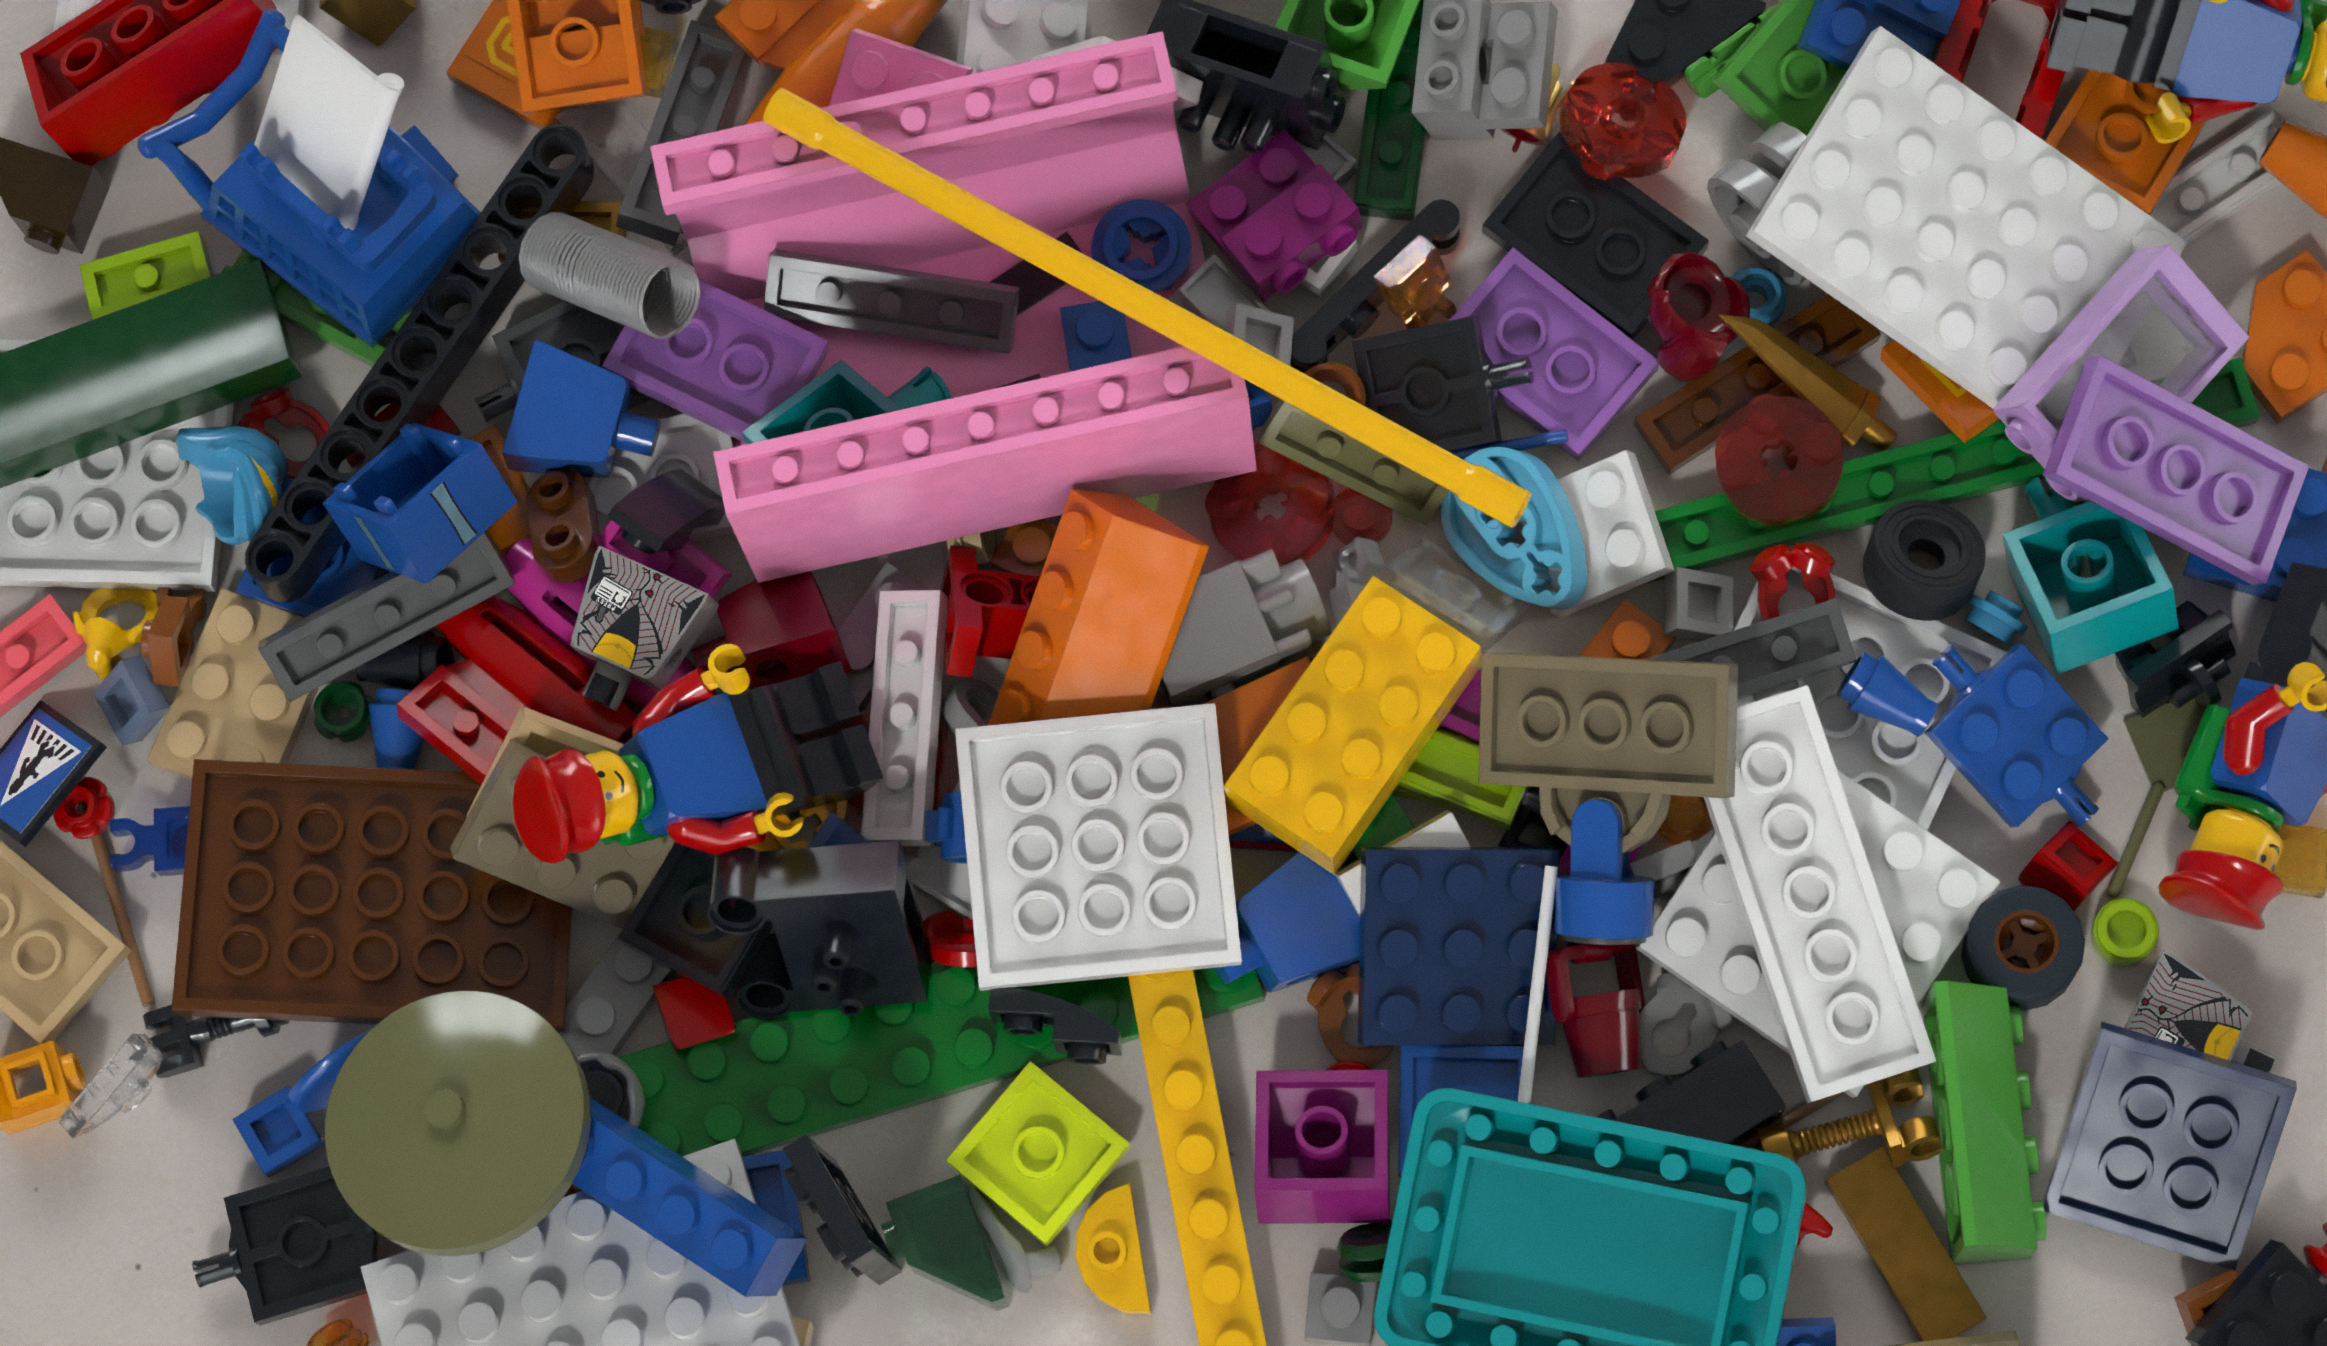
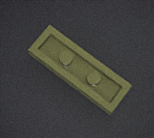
[1258,399,1449,525]

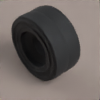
[1863,500,1986,621]

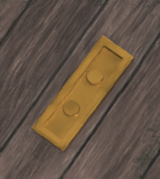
[1825,1146,1987,1342]

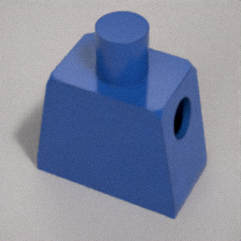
[502,340,661,478]
[1214,852,1360,993]

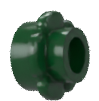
[313,681,374,743]

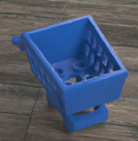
[138,9,481,348]

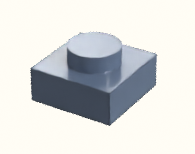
[93,655,170,746]

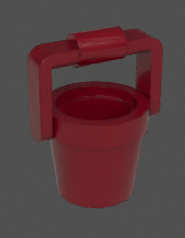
[1546,942,1645,1078]

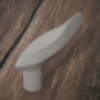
[967,1184,1061,1294]

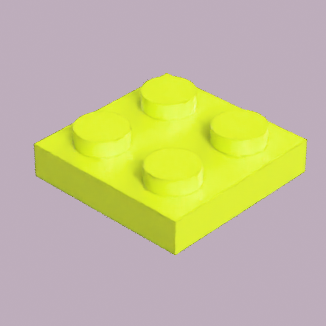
[946,1061,1131,1247]

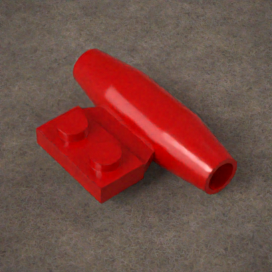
[397,595,637,785]

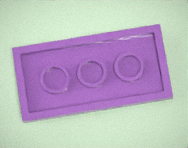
[2043,355,2309,585]

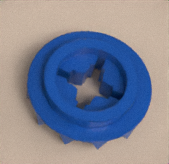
[1091,200,1192,293]

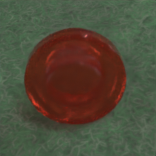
[1329,488,1393,545]

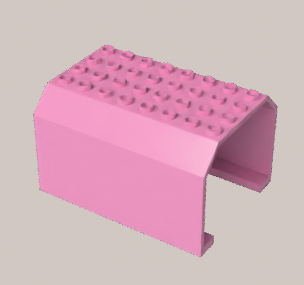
[650,31,1257,583]

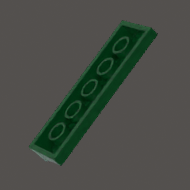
[0,259,302,488]

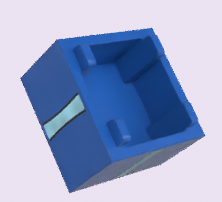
[323,423,518,584]

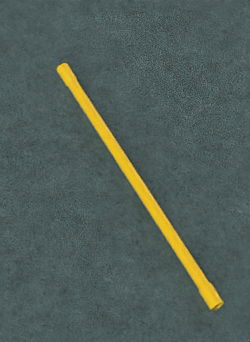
[763,88,1532,528]

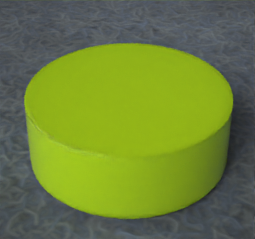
[2091,898,2159,967]

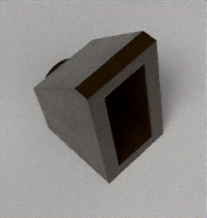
[0,137,109,254]

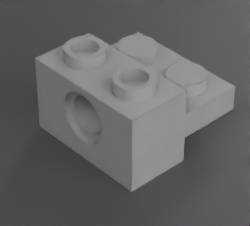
[1412,0,1558,140]

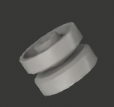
[1707,122,1807,285]

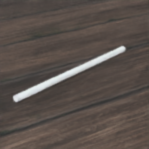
[1518,866,1558,1104]

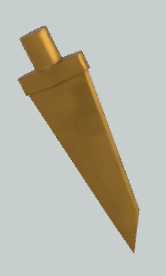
[1718,314,1897,452]

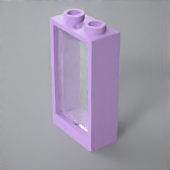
[1992,244,2249,502]

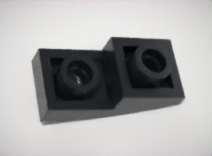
[607,469,725,554]
[989,987,1123,1065]

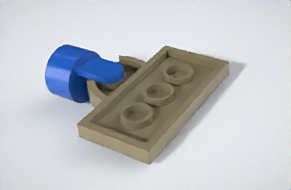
[1478,652,1738,945]

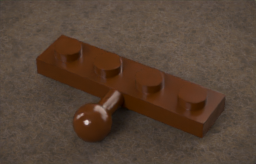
[1634,294,1881,475]

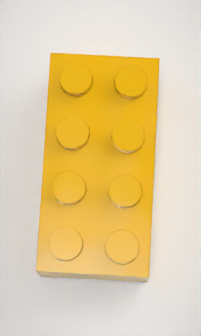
[1224,576,1481,875]

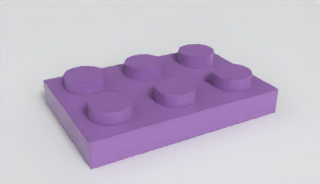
[1449,247,1659,462]
[602,279,830,443]

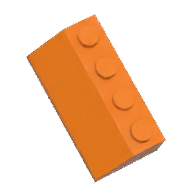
[988,489,1209,725]

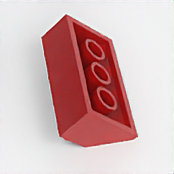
[20,0,277,166]

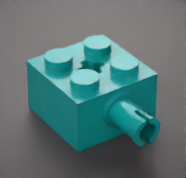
[742,360,951,444]
[2002,477,2179,675]

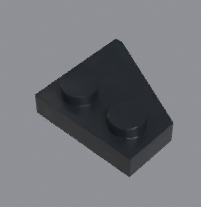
[1604,0,1766,94]

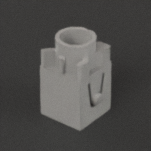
[1160,549,1332,708]

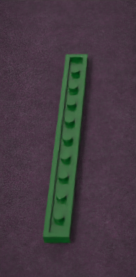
[1644,357,2260,584]

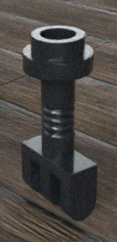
[143,1005,289,1078]

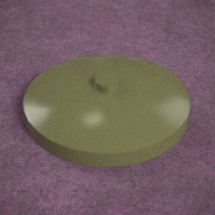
[325,991,591,1256]

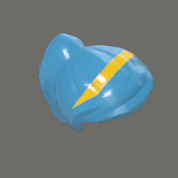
[176,426,289,545]

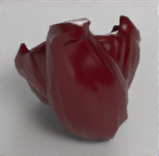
[1647,252,1750,382]

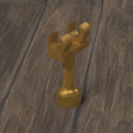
[1757,1068,1943,1168]

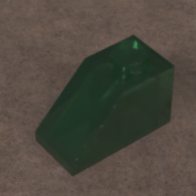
[881,1175,1009,1311]

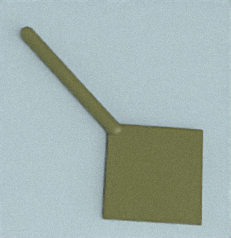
[2107,699,2206,898]

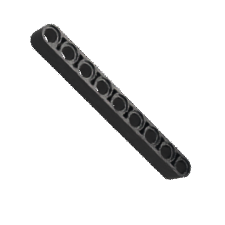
[245,124,594,603]

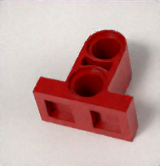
[940,545,1040,677]

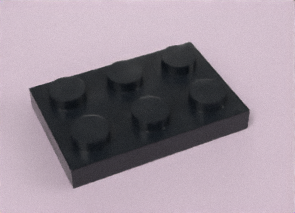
[1482,131,1709,340]
[783,1135,902,1285]

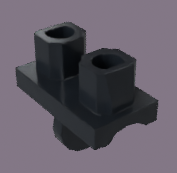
[2115,600,2236,718]

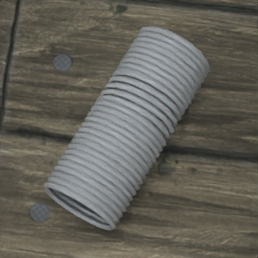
[519,212,701,339]

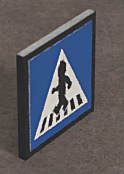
[0,700,107,848]

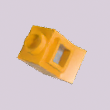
[0,1040,86,1135]

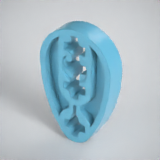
[1441,447,1588,610]

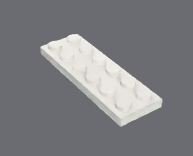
[1704,685,1936,1103]

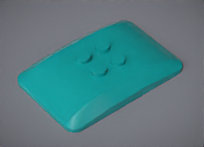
[1374,1088,1807,1346]

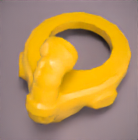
[73,588,159,679]

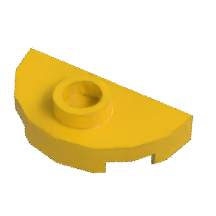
[1075,1183,1152,1315]

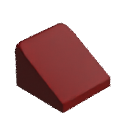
[2018,820,2119,912]
[652,976,737,1051]

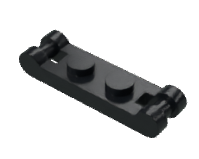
[1290,199,1460,373]

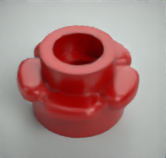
[53,777,115,839]

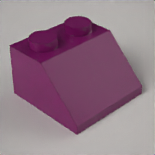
[1254,1070,1390,1224]

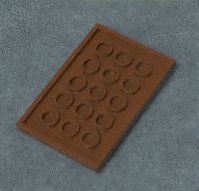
[171,759,573,1032]

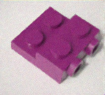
[1186,129,1363,302]

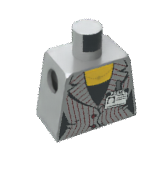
[571,546,719,711]
[2124,950,2276,1073]

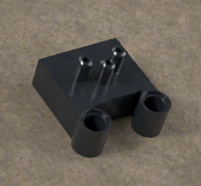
[707,840,932,1020]

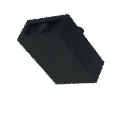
[1146,0,1346,154]

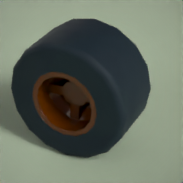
[1961,885,2085,1011]

